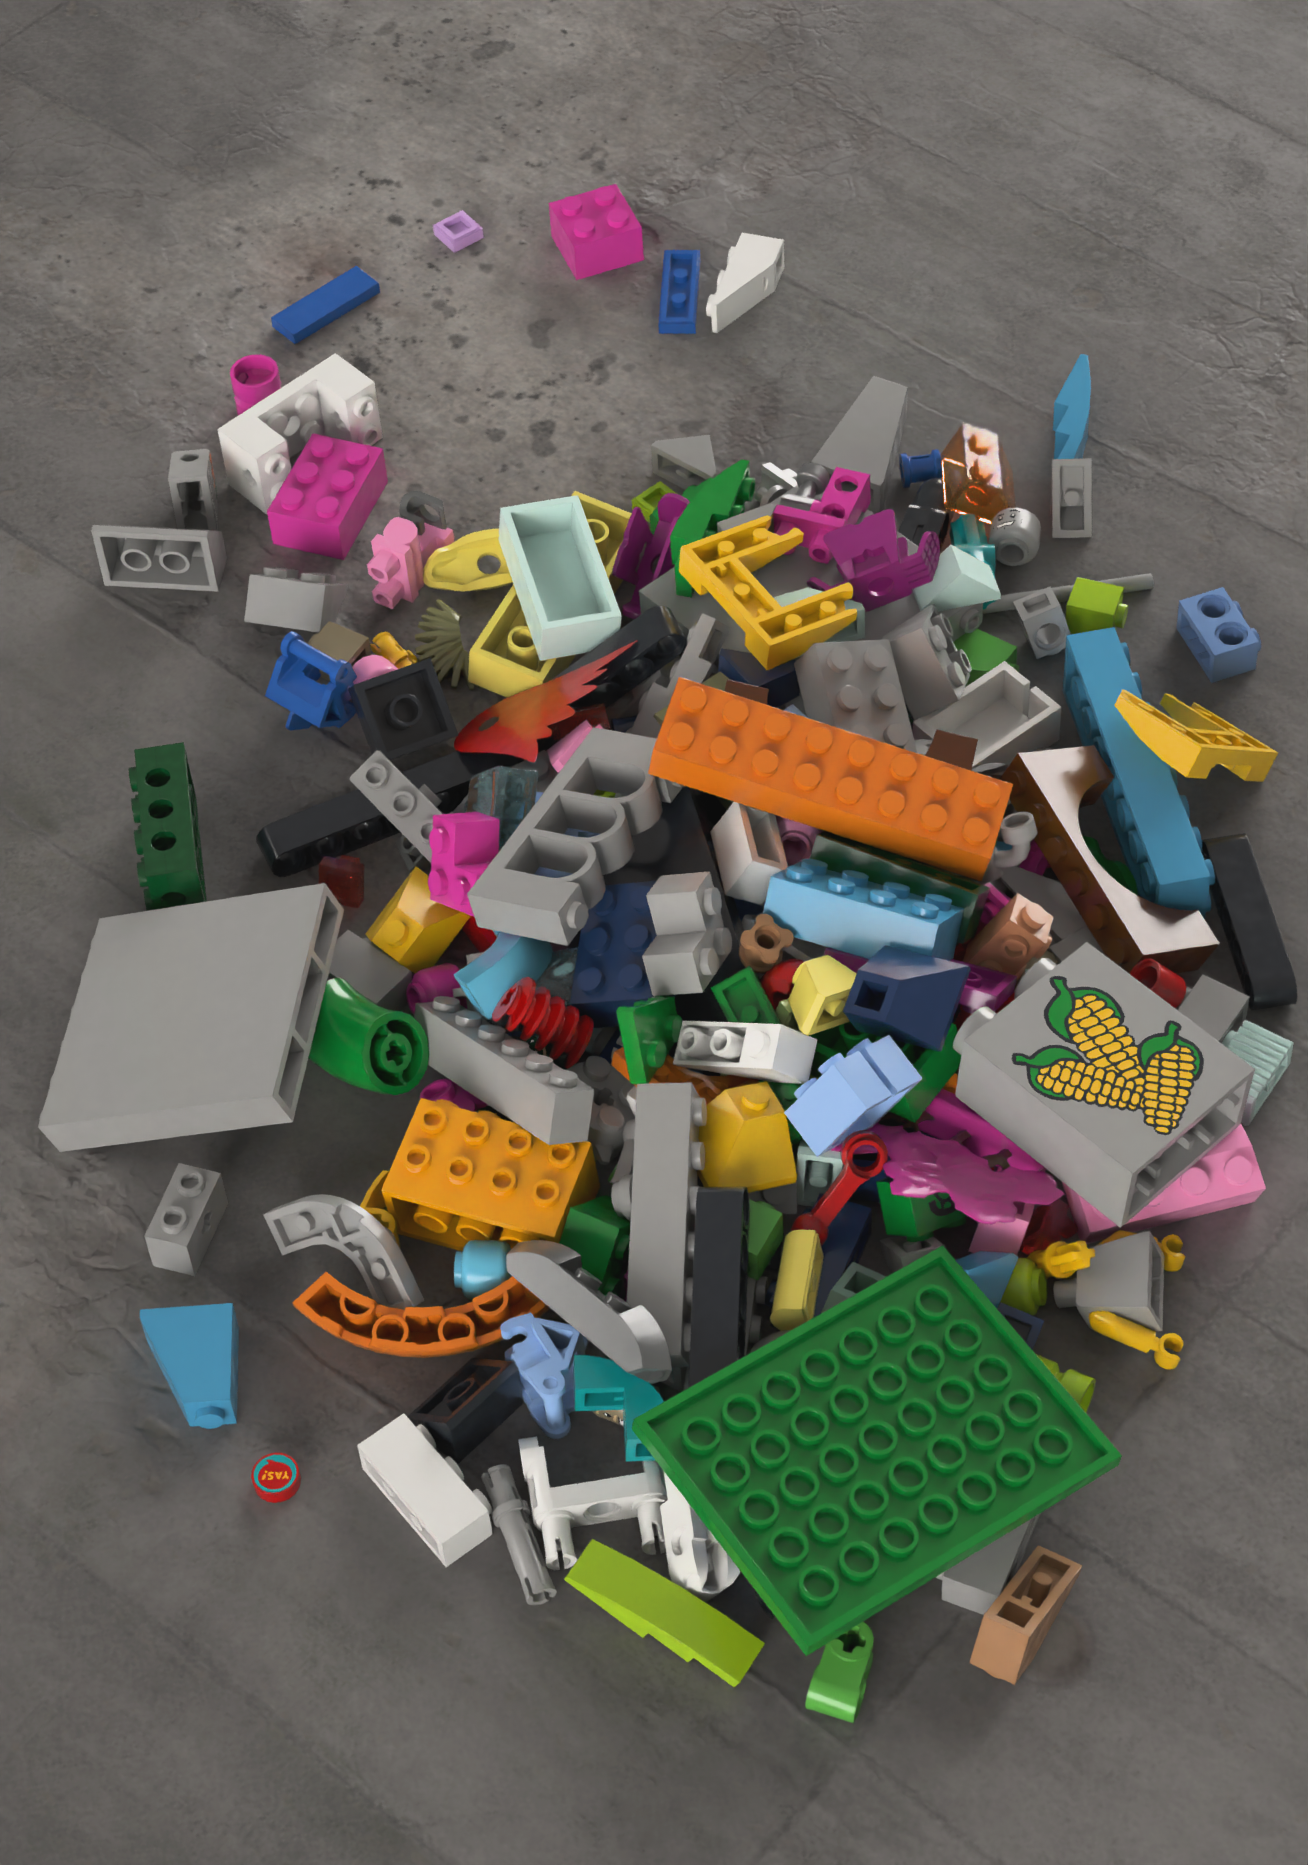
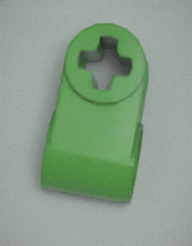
[805,1622,874,1723]

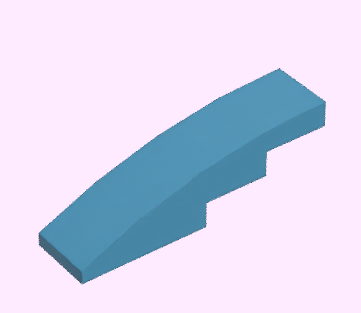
[1053,354,1091,459]

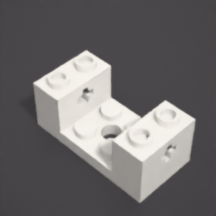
[218,353,383,514]

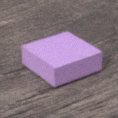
[433,210,484,253]

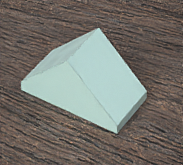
[913,545,1001,612]

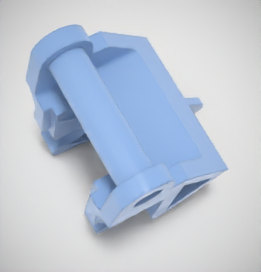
[500,1312,588,1439]

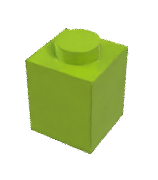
[1066,577,1129,634]

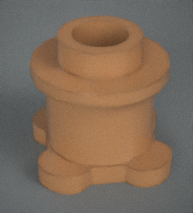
[739,914,794,974]

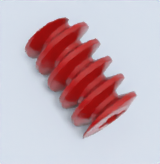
[492,976,594,1069]

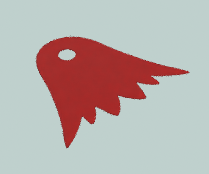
[454,640,637,763]

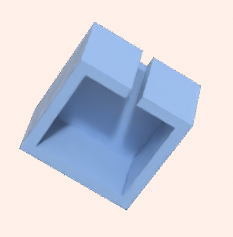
[784,1035,923,1157]

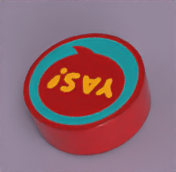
[251,1453,301,1503]

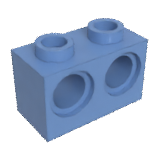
[1176,587,1261,683]

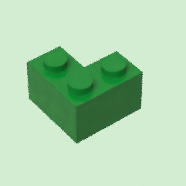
[559,1195,630,1296]

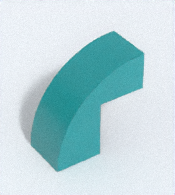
[573,1355,664,1462]

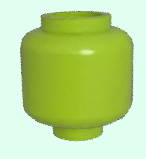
[997,1258,1047,1316]

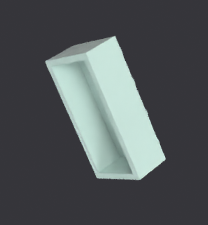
[498,495,622,661]

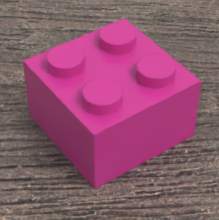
[549,184,644,280]

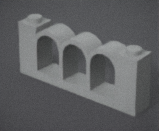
[467,727,684,946]

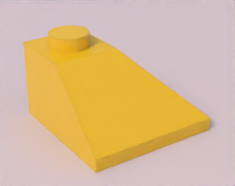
[365,866,471,973]
[697,1081,797,1193]

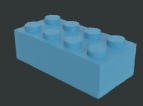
[763,859,964,961]

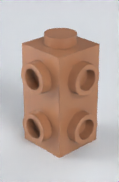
[963,893,1053,981]

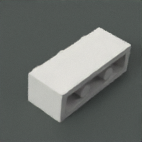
[357,1413,493,1567]

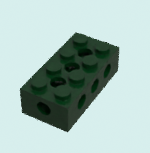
[129,742,207,911]

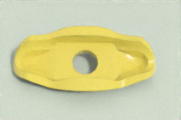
[423,529,513,591]

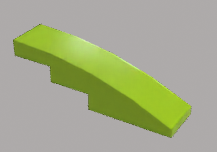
[564,1539,765,1687]

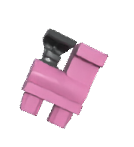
[367,491,455,609]

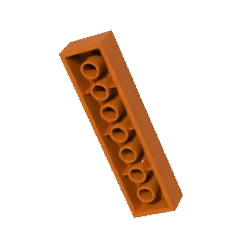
[648,677,1013,881]

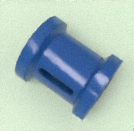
[899,449,943,488]

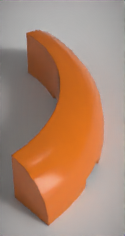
[292,1271,550,1358]

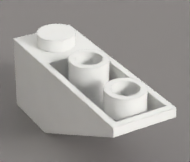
[706,233,784,333]
[673,1021,817,1084]

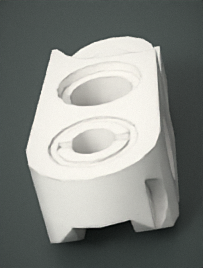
[660,1473,741,1602]

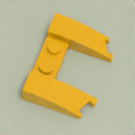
[679,515,857,670]
[1115,689,1278,782]

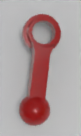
[791,1130,888,1246]

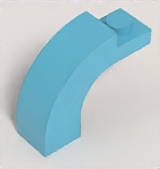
[454,930,553,1020]

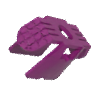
[612,493,690,619]
[807,509,940,612]

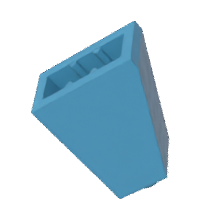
[140,1303,239,1429]

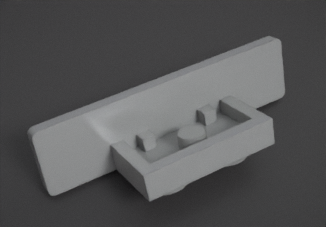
[350,751,453,863]

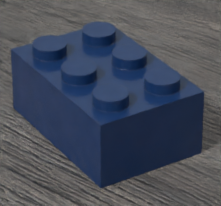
[570,881,676,1028]

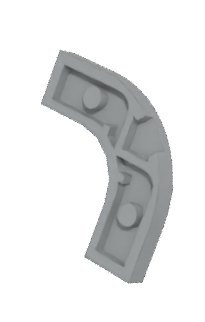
[263,1194,424,1310]

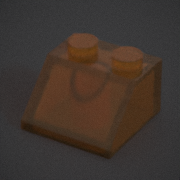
[941,423,1016,524]

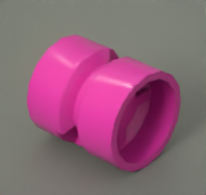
[230,355,281,416]

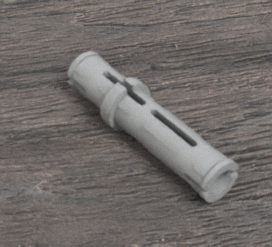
[481,1464,557,1605]

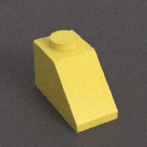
[788,955,857,1036]

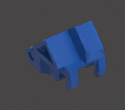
[265,631,357,731]

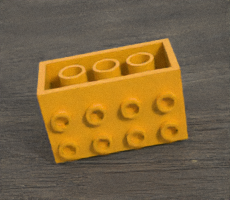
[381,1098,600,1251]

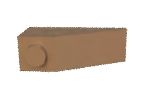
[969,1545,1082,1685]

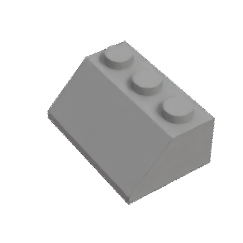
[91,525,227,592]

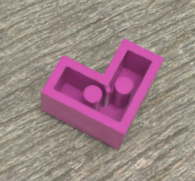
[428,812,500,916]

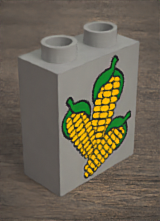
[953,942,1255,1228]

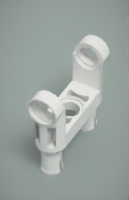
[518,1436,668,1570]

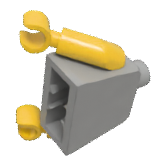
[1053,1230,1185,1370]

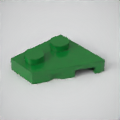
[616,996,682,1084]

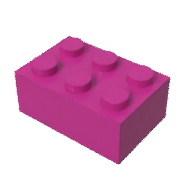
[267,433,388,560]

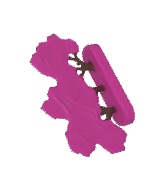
[831,1089,1065,1224]

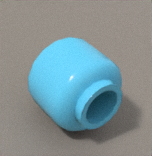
[454,1240,512,1300]

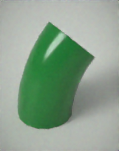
[308,978,429,1095]

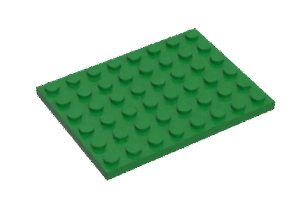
[632,1245,1122,1656]

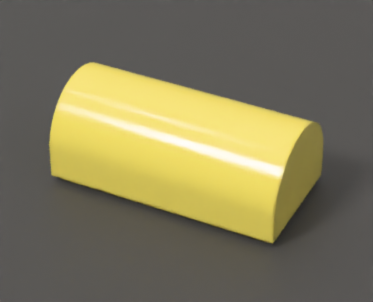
[770,1229,824,1330]

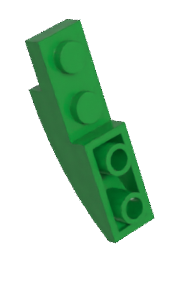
[670,459,756,598]

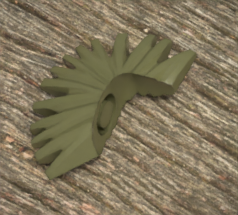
[415,599,482,690]

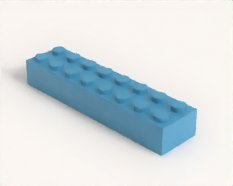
[1062,627,1215,919]

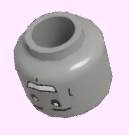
[988,507,1041,566]

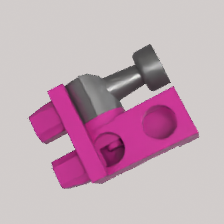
[773,463,871,564]

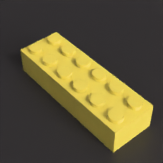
[468,491,632,698]

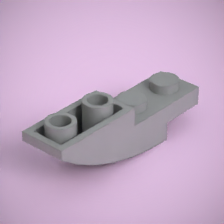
[626,613,730,738]

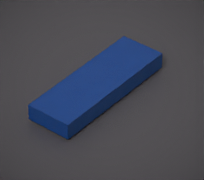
[658,250,701,334]
[271,266,380,344]

